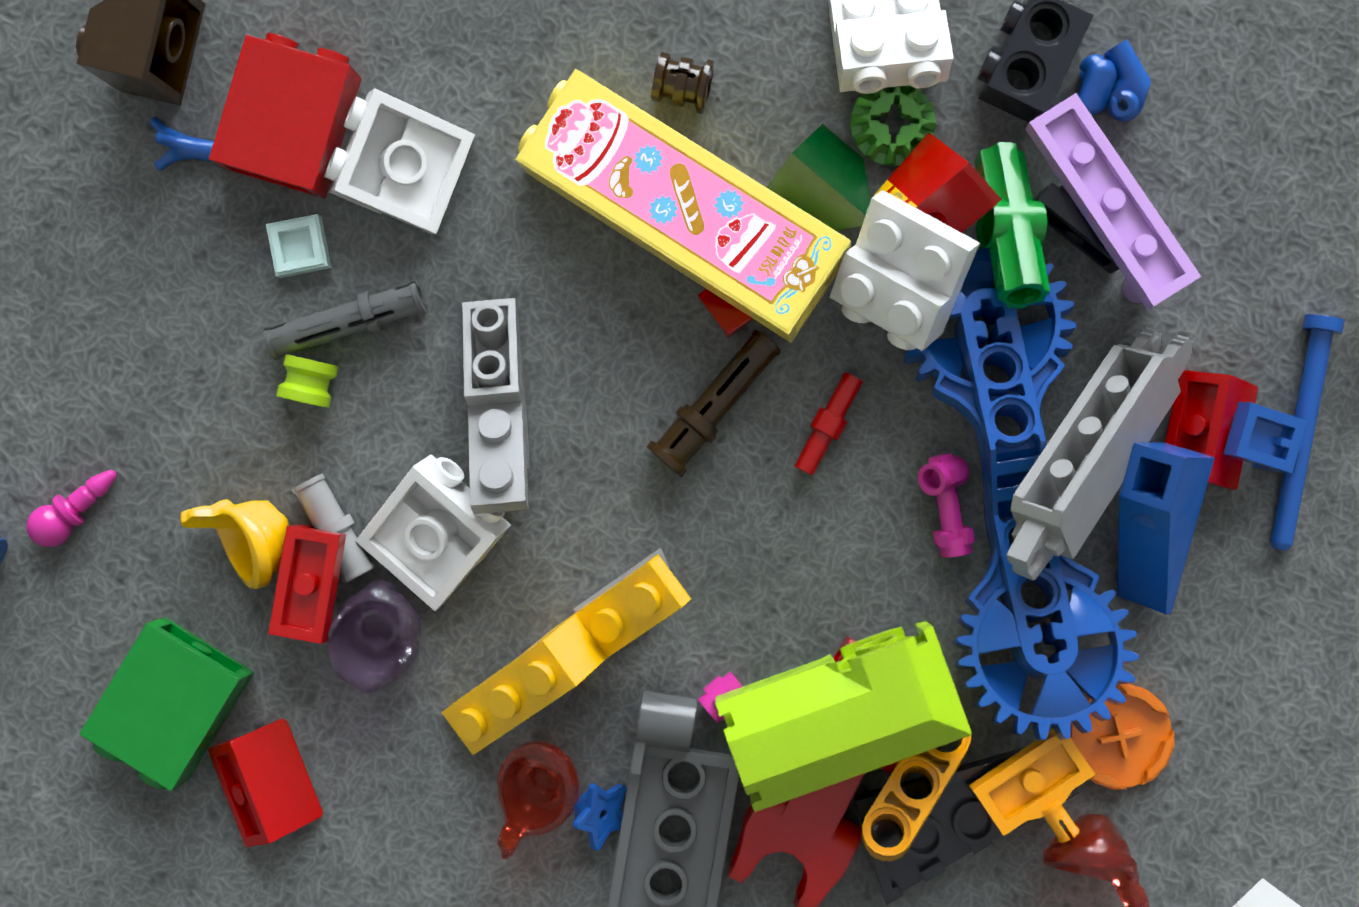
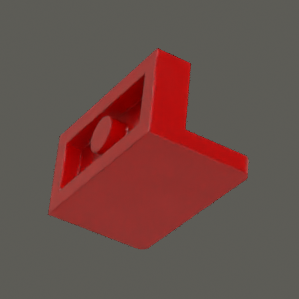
[1165,370,1258,490]
[268,524,346,644]
[207,718,323,847]

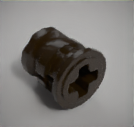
[651,52,714,114]

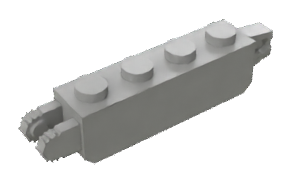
[1006,327,1193,581]

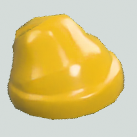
[180,499,290,589]

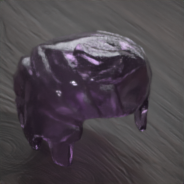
[327,580,422,694]

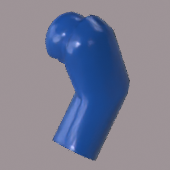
[1103,39,1151,122]
[1051,54,1117,116]

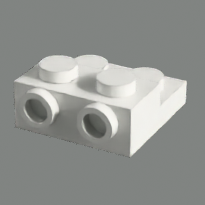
[828,0,953,94]
[324,88,475,234]
[830,190,979,351]
[355,455,511,612]

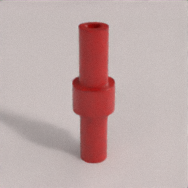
[794,372,863,476]

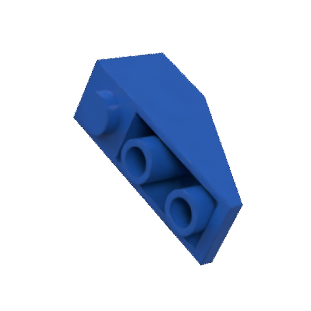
[1118,442,1215,615]

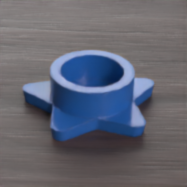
[572,783,626,851]

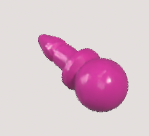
[26,470,117,547]

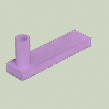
[1025,93,1201,310]

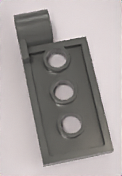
[608,690,739,907]

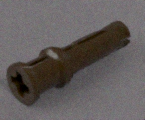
[646,330,781,478]

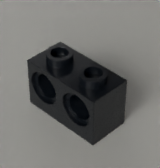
[976,0,1094,122]

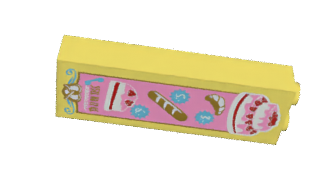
[515,68,851,343]

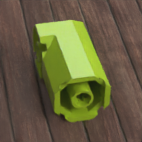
[715,621,972,812]

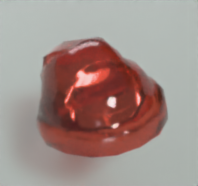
[497,741,580,860]
[1042,814,1150,907]

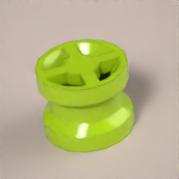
[276,354,339,408]

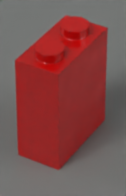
[209,33,362,199]

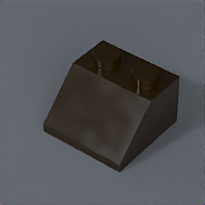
[76,0,206,106]

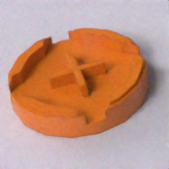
[1070,683,1175,790]

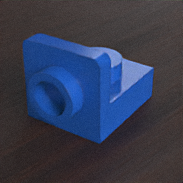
[1223,402,1307,474]

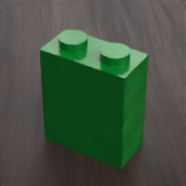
[79,617,255,791]

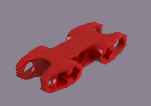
[728,636,899,907]

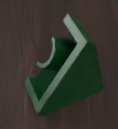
[766,124,871,231]

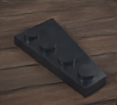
[854,746,1079,905]

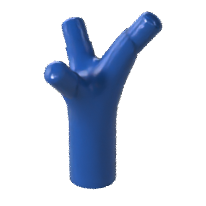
[149,117,214,171]

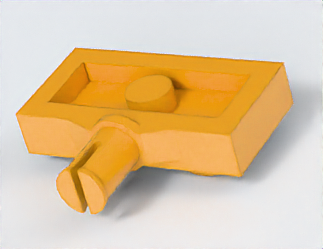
[969,729,1096,843]

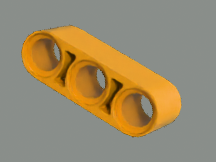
[862,729,971,861]

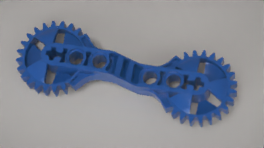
[903,236,1139,741]

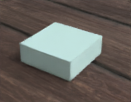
[266,214,332,278]

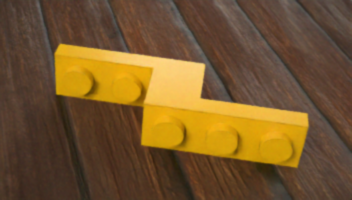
[441,554,691,755]

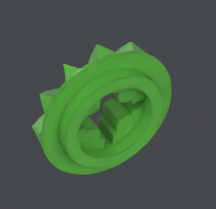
[850,85,937,166]

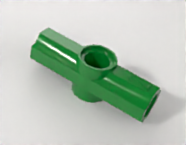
[974,142,1050,308]

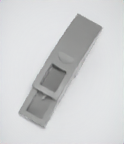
[462,298,530,514]

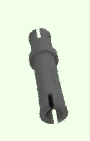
[263,279,427,360]

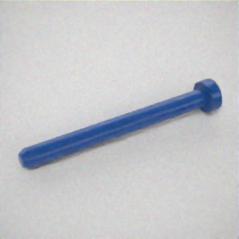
[1270,314,1345,551]

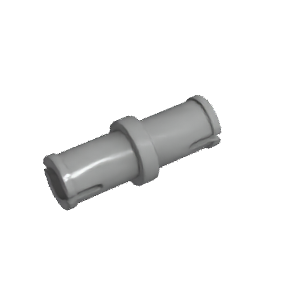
[292,473,375,583]

